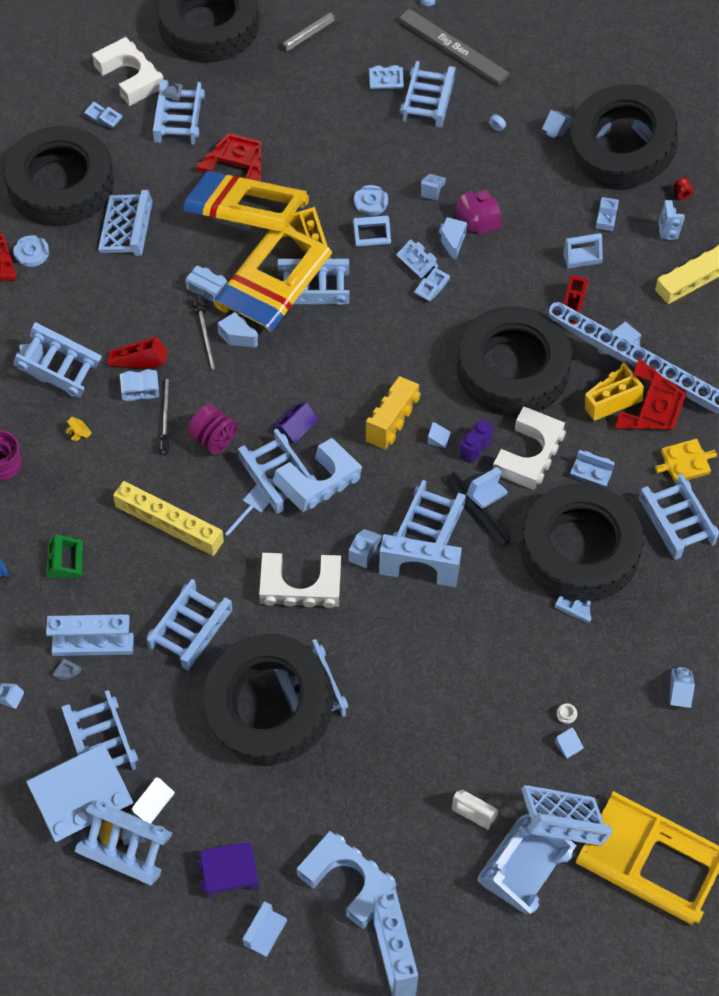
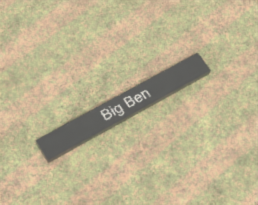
[399,9,509,86]

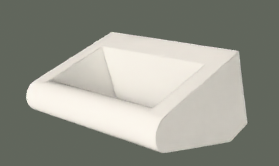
[452,790,499,830]

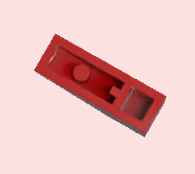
[563,275,588,325]
[107,337,168,369]

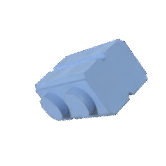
[186,266,228,302]

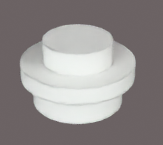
[557,704,577,724]

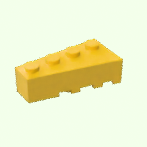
[366,376,421,450]

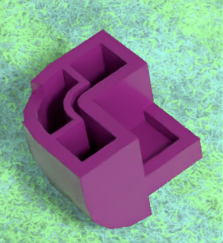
[454,190,501,234]

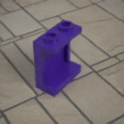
[197,842,259,898]

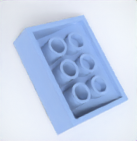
[26,743,133,842]

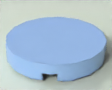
[354,185,388,216]
[13,235,49,267]

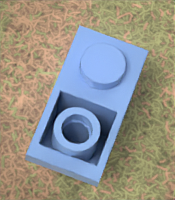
[218,312,258,348]
[669,667,695,708]

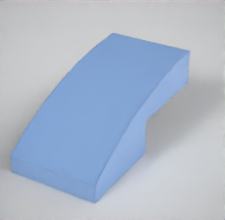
[84,102,122,129]
[596,197,619,231]
[414,268,450,302]

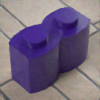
[460,419,494,463]

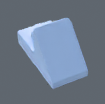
[421,174,446,201]

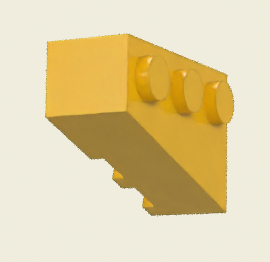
[286,207,331,259]
[585,362,644,421]

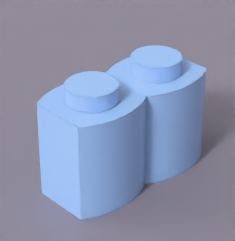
[120,369,159,401]

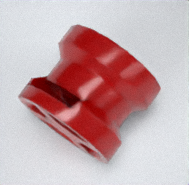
[673,178,694,200]

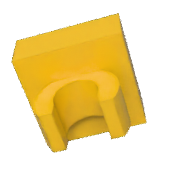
[66,417,92,441]

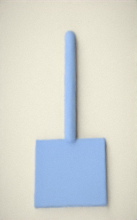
[225,485,270,536]

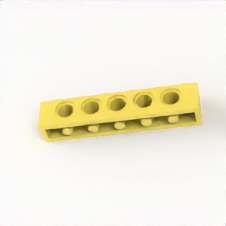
[113,481,224,556]

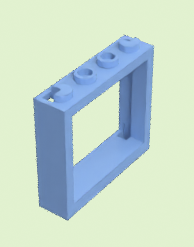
[373,890,418,996]

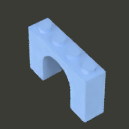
[273,438,362,512]
[379,534,462,587]
[297,831,396,929]

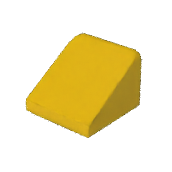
[98,820,122,845]

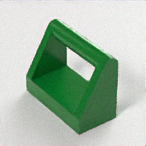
[46,534,83,578]

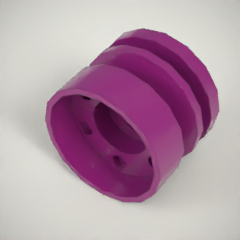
[187,404,238,454]
[0,431,22,481]

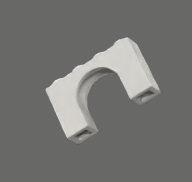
[92,37,164,106]
[493,406,566,490]
[259,553,341,608]

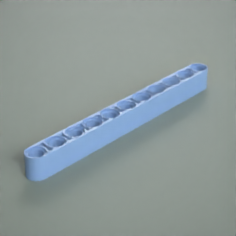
[548,302,719,413]

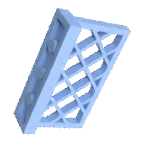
[98,190,153,256]
[521,785,613,846]

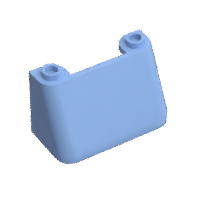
[477,812,576,914]

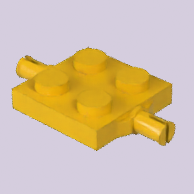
[655,439,717,484]

